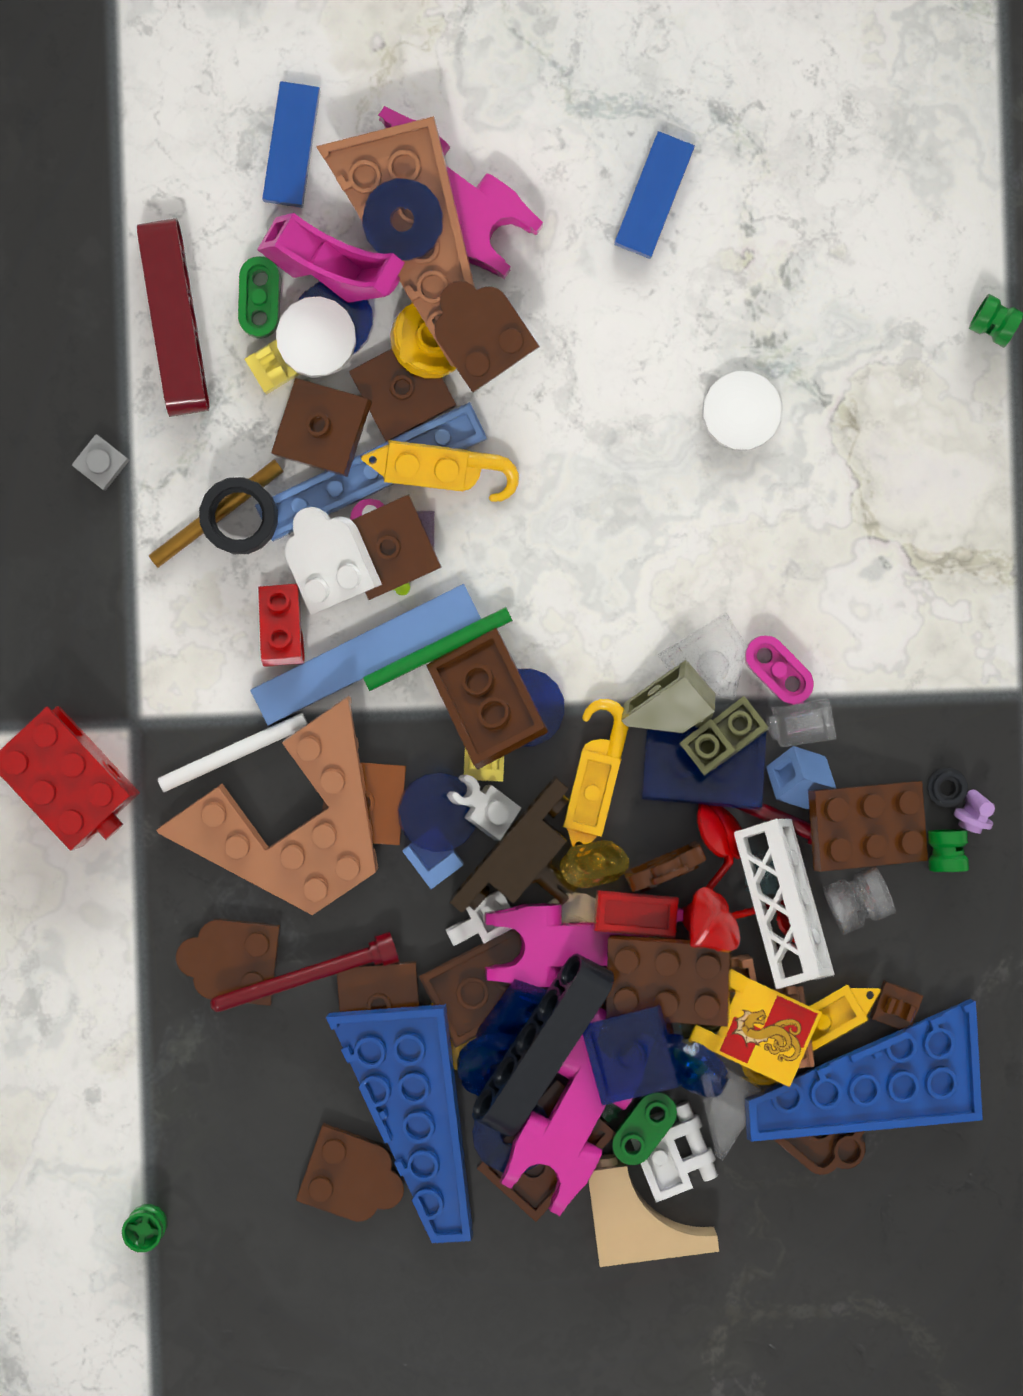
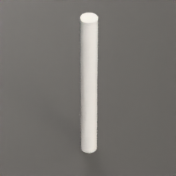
[158,713,308,792]

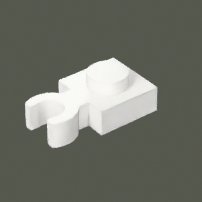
[447,775,521,841]

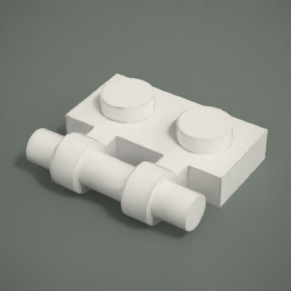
[631,1101,718,1203]

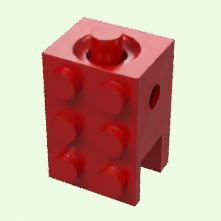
[0,706,140,851]

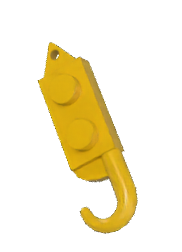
[361,440,519,502]
[563,699,629,857]
[741,985,881,1085]

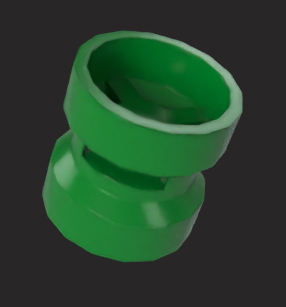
[969,294,1023,348]
[928,829,969,872]
[122,1204,167,1252]

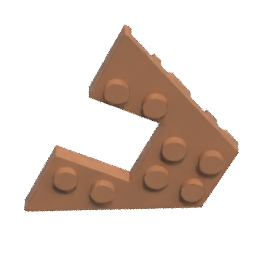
[156,695,378,915]

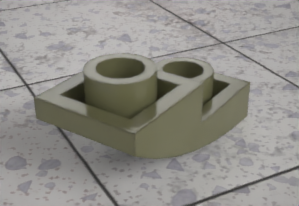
[680,696,769,775]

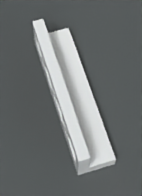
[734,819,835,989]

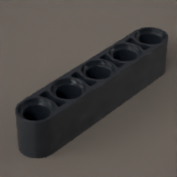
[472,953,614,1137]

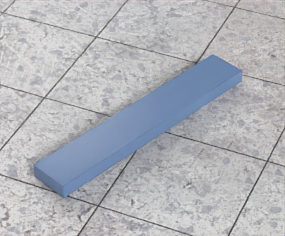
[255,402,487,542]
[250,584,481,725]

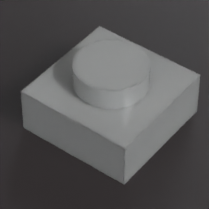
[72,434,130,491]

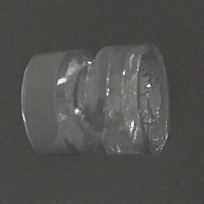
[823,866,896,935]

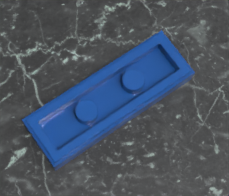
[262,81,320,208]
[614,131,695,259]

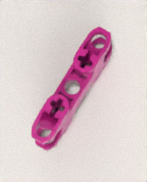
[378,106,543,279]
[484,903,683,988]
[500,1008,656,1216]

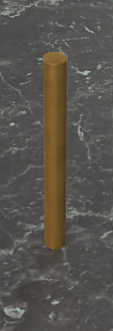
[148,459,284,568]

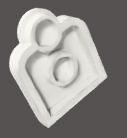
[285,507,382,615]

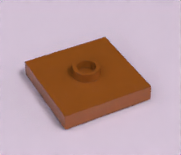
[323,762,406,846]

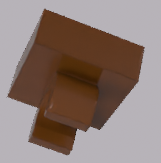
[870,980,923,1030]

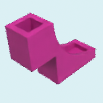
[257,213,405,303]

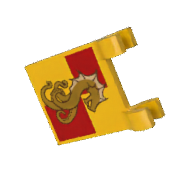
[688,969,822,1087]

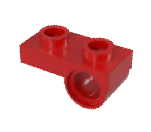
[258,583,305,667]

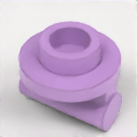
[953,790,995,834]

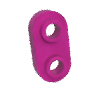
[744,635,814,704]

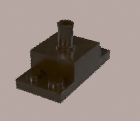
[450,776,579,913]

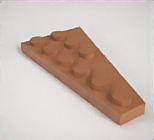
[316,116,475,367]

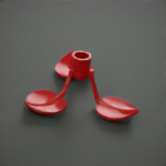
[682,798,795,952]

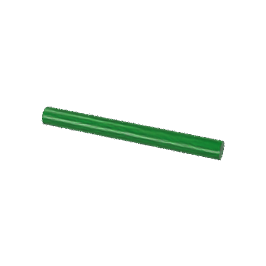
[363,607,513,691]

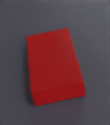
[593,890,679,938]

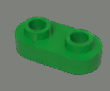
[238,256,281,339]
[612,1090,677,1165]

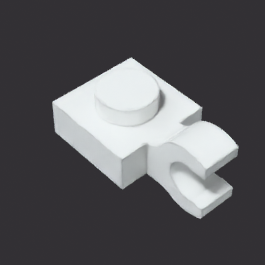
[445,890,511,946]

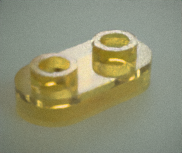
[560,840,629,888]

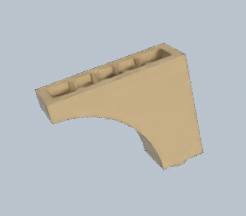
[588,1154,719,1267]

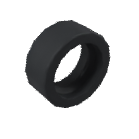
[199,477,278,554]

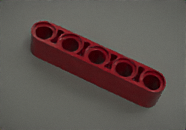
[137,218,210,417]

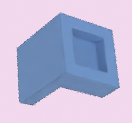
[766,746,836,809]
[402,826,464,889]

